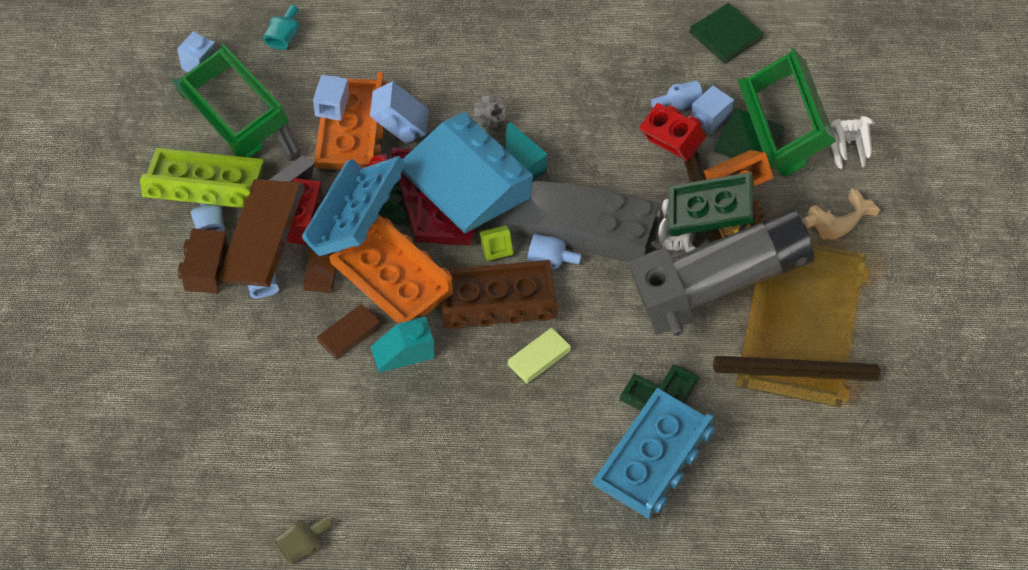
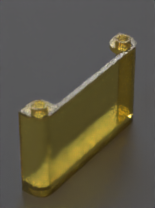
[735,244,869,408]

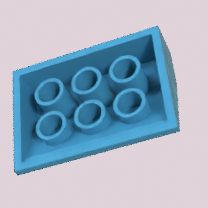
[402,112,533,233]

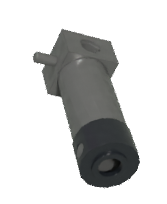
[628,209,815,336]

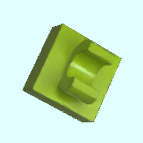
[480,225,514,261]

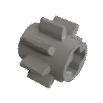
[473,96,507,129]

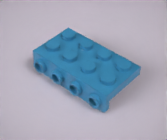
[302,156,406,256]
[593,388,716,519]

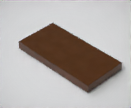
[218,179,305,287]

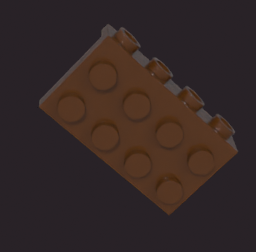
[441,260,558,329]

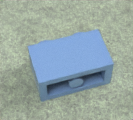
[370,81,429,144]

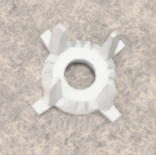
[831,116,875,169]
[651,199,696,252]

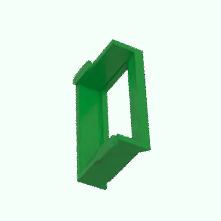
[171,44,289,158]
[737,48,836,177]

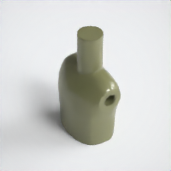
[273,517,332,565]

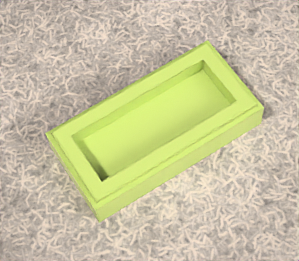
[508,327,571,384]

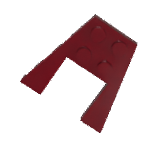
[391,148,477,246]

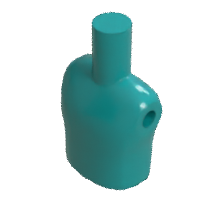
[263,5,300,50]

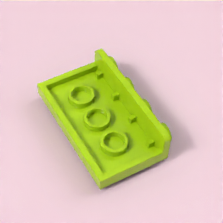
[140,148,264,208]

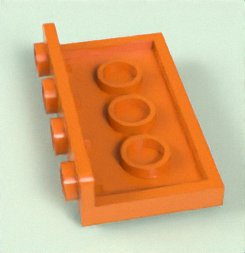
[314,72,389,170]
[329,214,453,323]

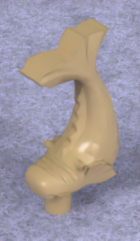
[802,188,880,241]

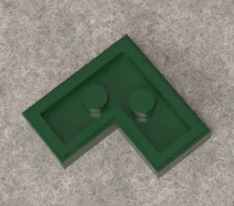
[620,364,699,411]

